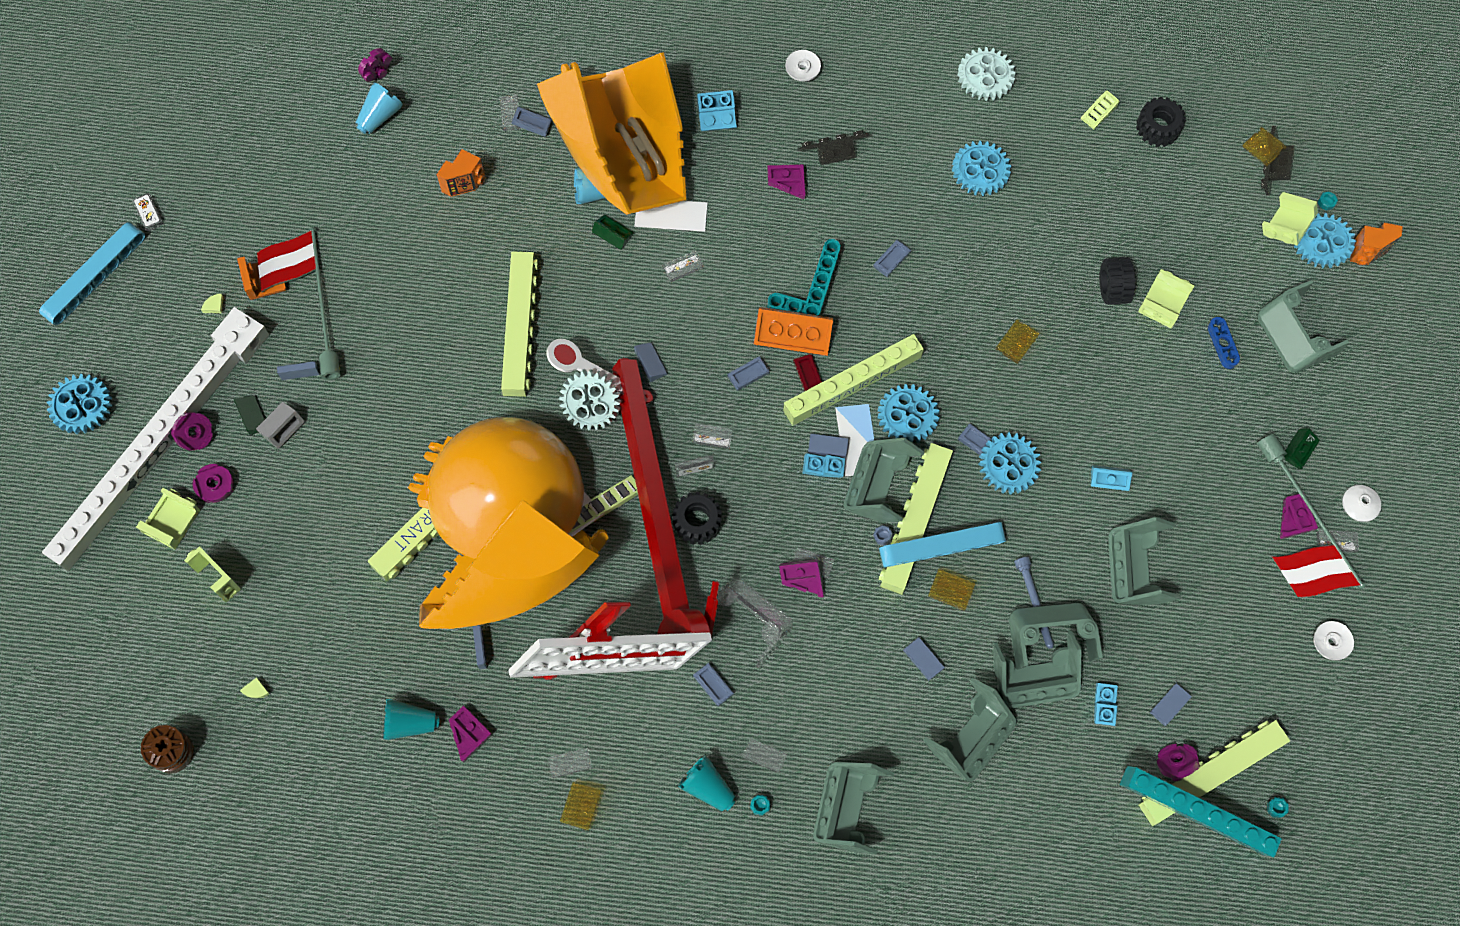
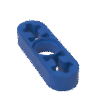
[1208,317,1240,369]

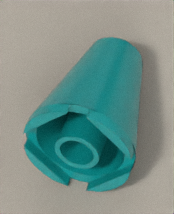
[383,699,439,740]
[678,755,735,811]

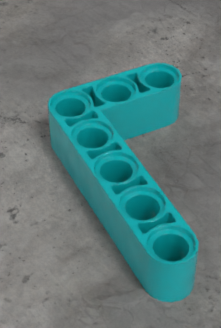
[767,239,840,316]

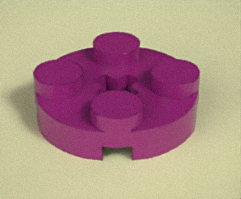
[358,48,392,82]
[171,412,212,451]
[193,464,234,503]
[1157,744,1200,781]

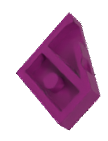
[767,165,805,199]
[1280,494,1318,539]
[779,559,825,598]
[449,705,492,763]

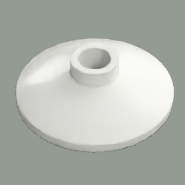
[785,50,821,81]
[1342,485,1381,522]
[1314,621,1354,660]

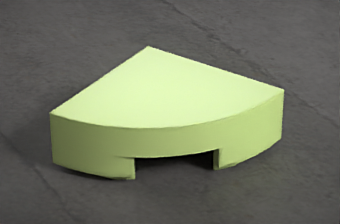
[201,294,224,313]
[240,678,269,698]

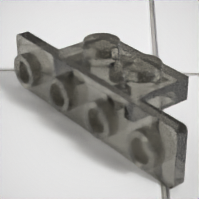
[1261,126,1295,196]
[797,130,869,165]

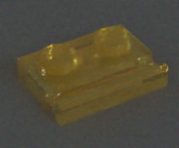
[1242,127,1287,166]
[995,320,1039,364]
[928,569,975,611]
[560,782,602,831]

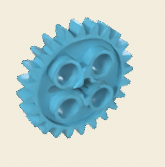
[952,140,1011,196]
[1294,213,1356,269]
[47,374,112,434]
[877,384,939,443]
[978,432,1041,495]

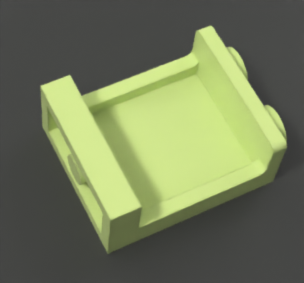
[136,488,200,550]

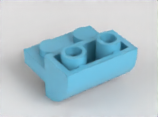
[697,90,736,132]

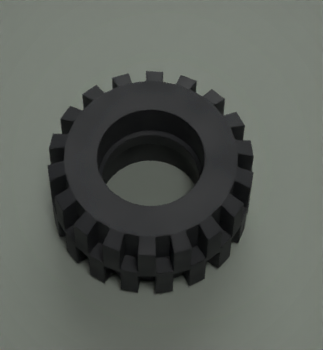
[1136,97,1186,147]
[1099,257,1136,305]
[673,492,722,545]

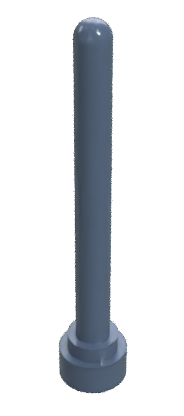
[1014,557,1054,649]

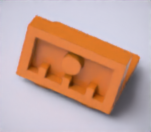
[237,257,286,300]

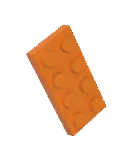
[754,307,833,356]

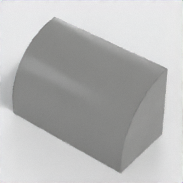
[256,402,305,449]

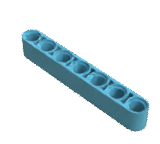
[39,222,145,325]
[879,522,1006,568]

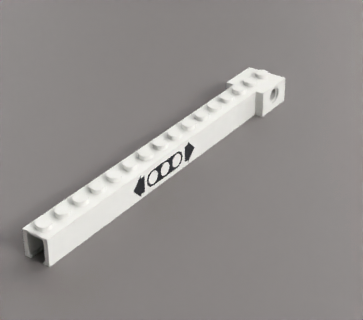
[42,307,269,571]

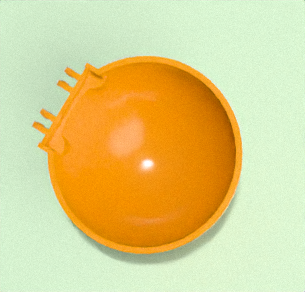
[408,417,584,559]

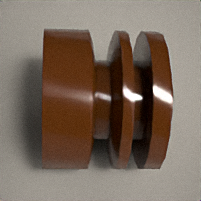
[141,725,194,774]

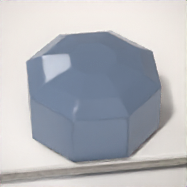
[873,525,893,546]

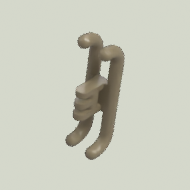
[615,117,665,181]

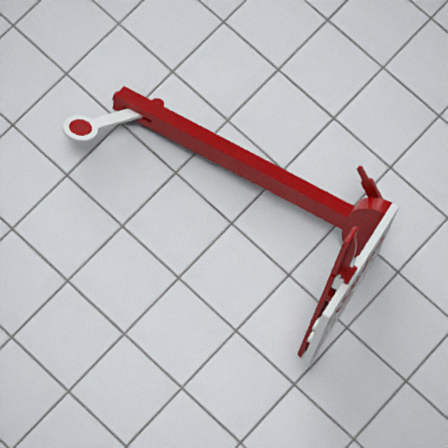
[509,339,719,680]

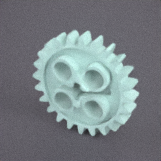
[957,47,1016,101]
[559,369,621,430]

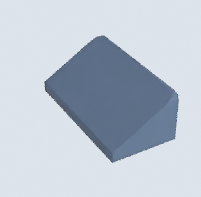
[634,343,667,382]

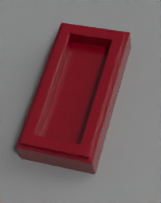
[793,354,822,392]

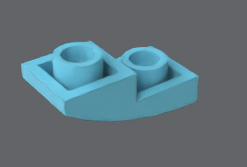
[802,453,845,478]
[1094,683,1118,726]

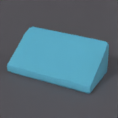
[1091,465,1132,491]

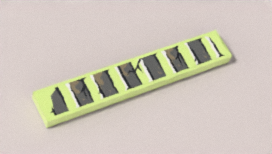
[569,475,638,534]

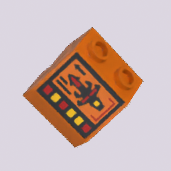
[436,149,485,197]
[1350,223,1403,265]

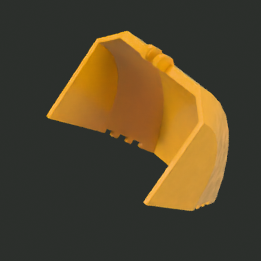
[537,52,686,215]
[419,499,608,629]

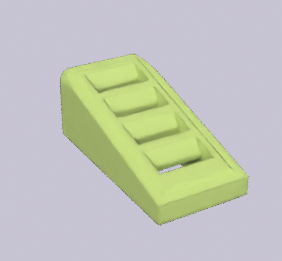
[1081,91,1119,129]

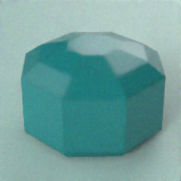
[1317,192,1338,211]
[750,795,770,816]
[1267,797,1289,818]

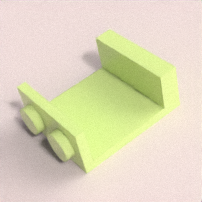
[1262,192,1318,245]
[1138,269,1194,328]
[184,546,241,602]

